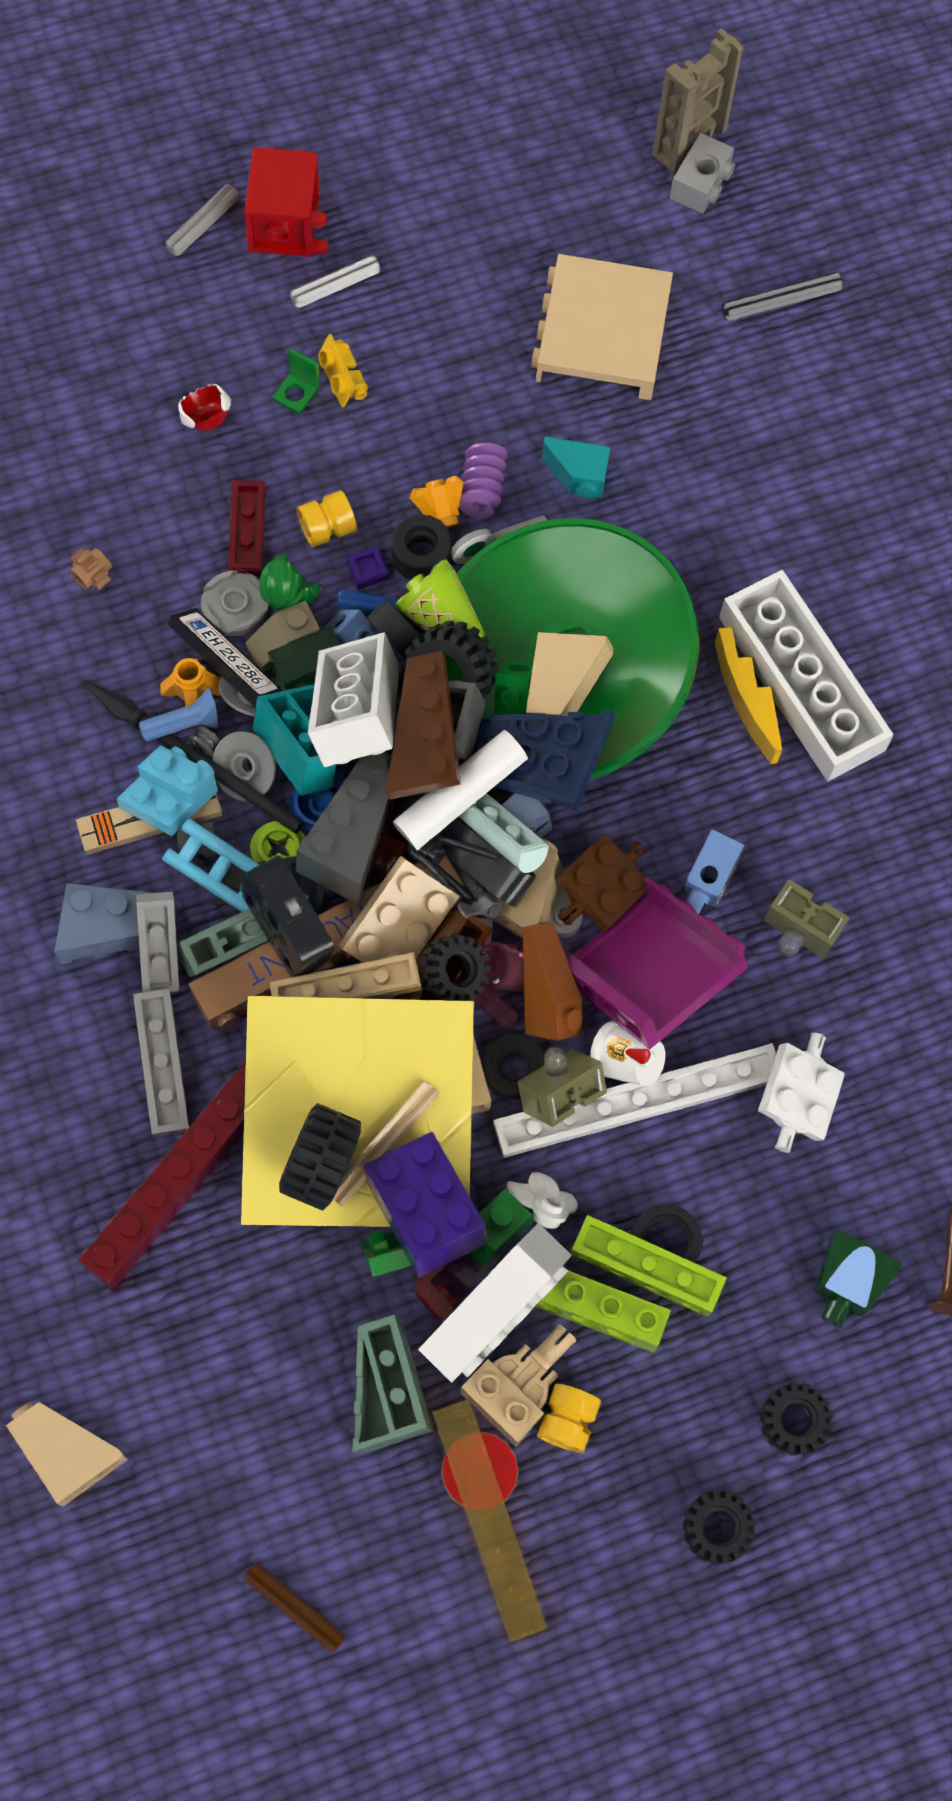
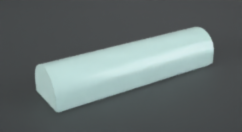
[458,793,549,873]

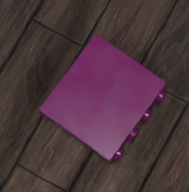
[562,877,748,1049]

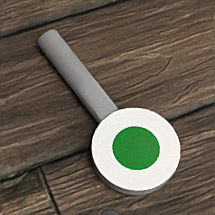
[450,515,547,564]

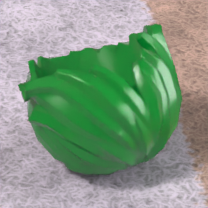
[258,554,322,612]

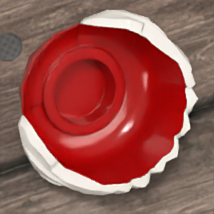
[178,384,231,431]

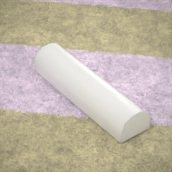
[393,730,528,850]

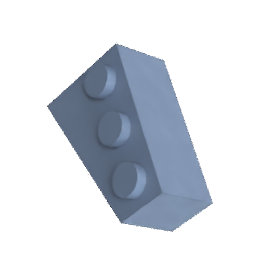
[54,883,178,965]

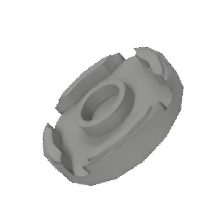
[201,571,268,636]

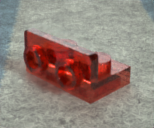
[411,1265,455,1324]

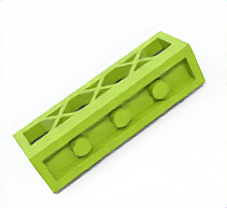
[571,1215,727,1317]

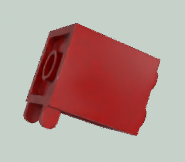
[244,147,328,257]

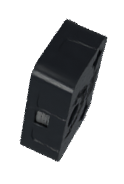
[239,855,334,977]

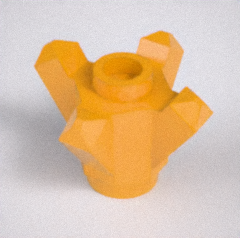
[409,476,464,528]
[160,658,221,707]

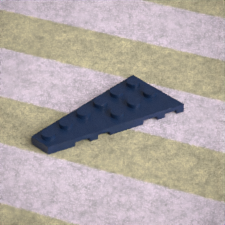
[385,710,616,811]

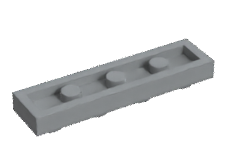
[133,988,189,1138]

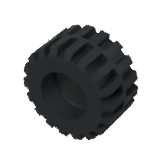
[401,621,498,698]
[279,1103,361,1211]

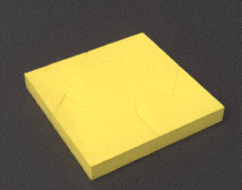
[241,996,474,1227]

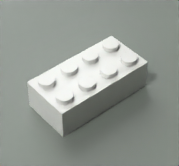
[308,632,399,767]
[418,1223,572,1383]

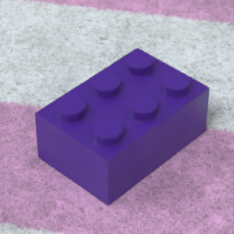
[364,1132,487,1278]

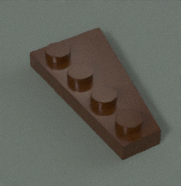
[386,651,461,799]

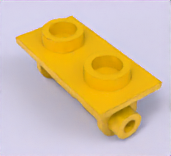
[318,334,368,408]

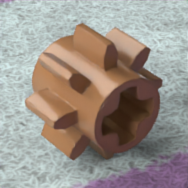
[69,548,112,590]

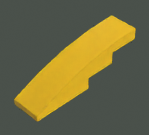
[714,627,783,764]

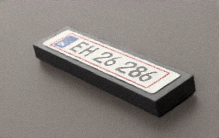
[168,608,284,708]

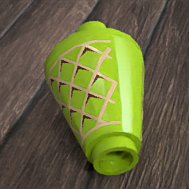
[395,559,485,638]

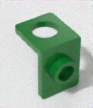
[273,349,320,414]
[494,661,533,715]

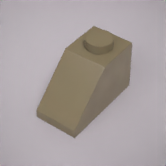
[245,601,322,672]

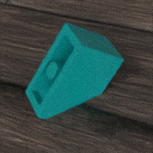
[542,436,610,499]

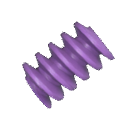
[459,443,507,518]

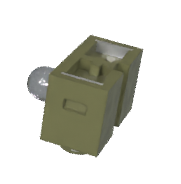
[764,879,850,959]
[518,1047,607,1127]

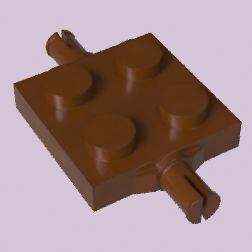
[555,833,647,932]

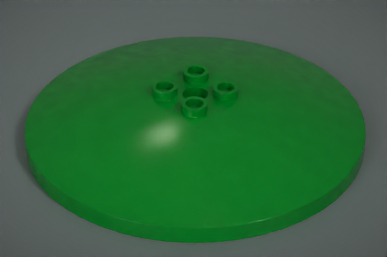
[444,518,699,779]

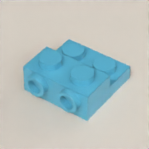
[117,745,218,836]

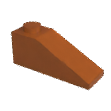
[523,921,583,1041]

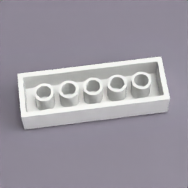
[719,570,894,782]

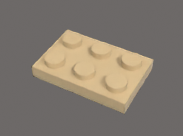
[339,856,460,962]

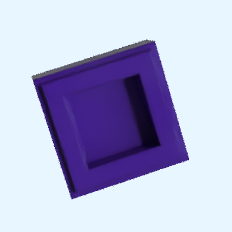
[346,546,389,590]

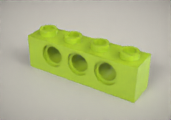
[535,1271,671,1353]

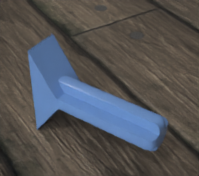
[139,688,219,741]

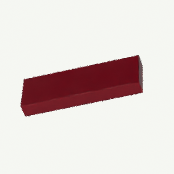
[228,480,266,576]

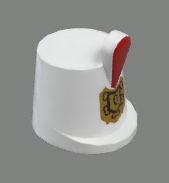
[591,1021,666,1086]

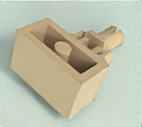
[460,1324,576,1447]

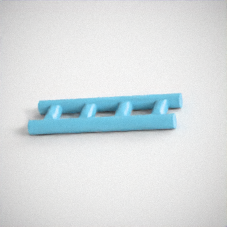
[162,818,309,912]

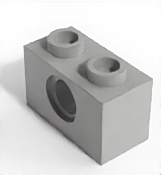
[669,133,735,214]

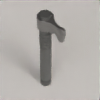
[447,856,502,918]

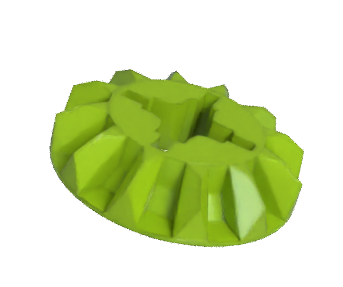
[250,821,305,862]

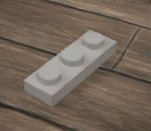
[136,892,179,992]

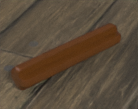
[244,1563,345,1652]

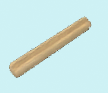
[333,1082,439,1206]

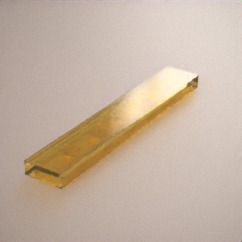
[432,1399,547,1643]

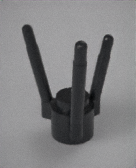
[407,832,498,901]

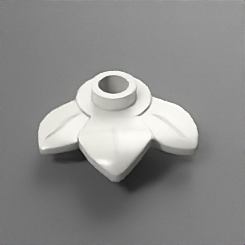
[507,1172,578,1229]

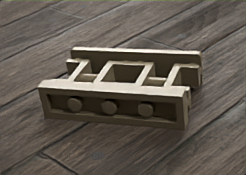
[652,28,743,174]

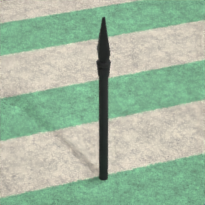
[82,680,304,834]

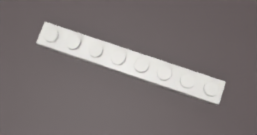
[493,1043,776,1158]

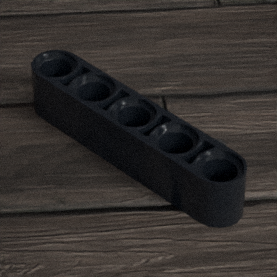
[393,791,536,907]

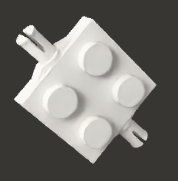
[758,1033,845,1153]

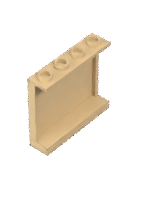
[531,254,673,400]

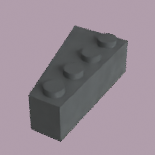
[296,752,393,905]

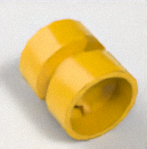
[296,490,357,548]
[537,1383,601,1454]

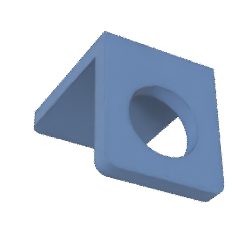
[320,610,380,644]

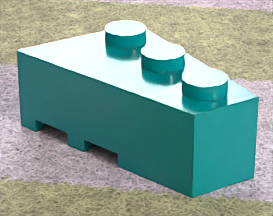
[253,684,336,796]

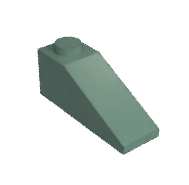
[176,909,268,977]

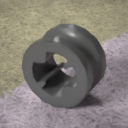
[187,725,220,759]

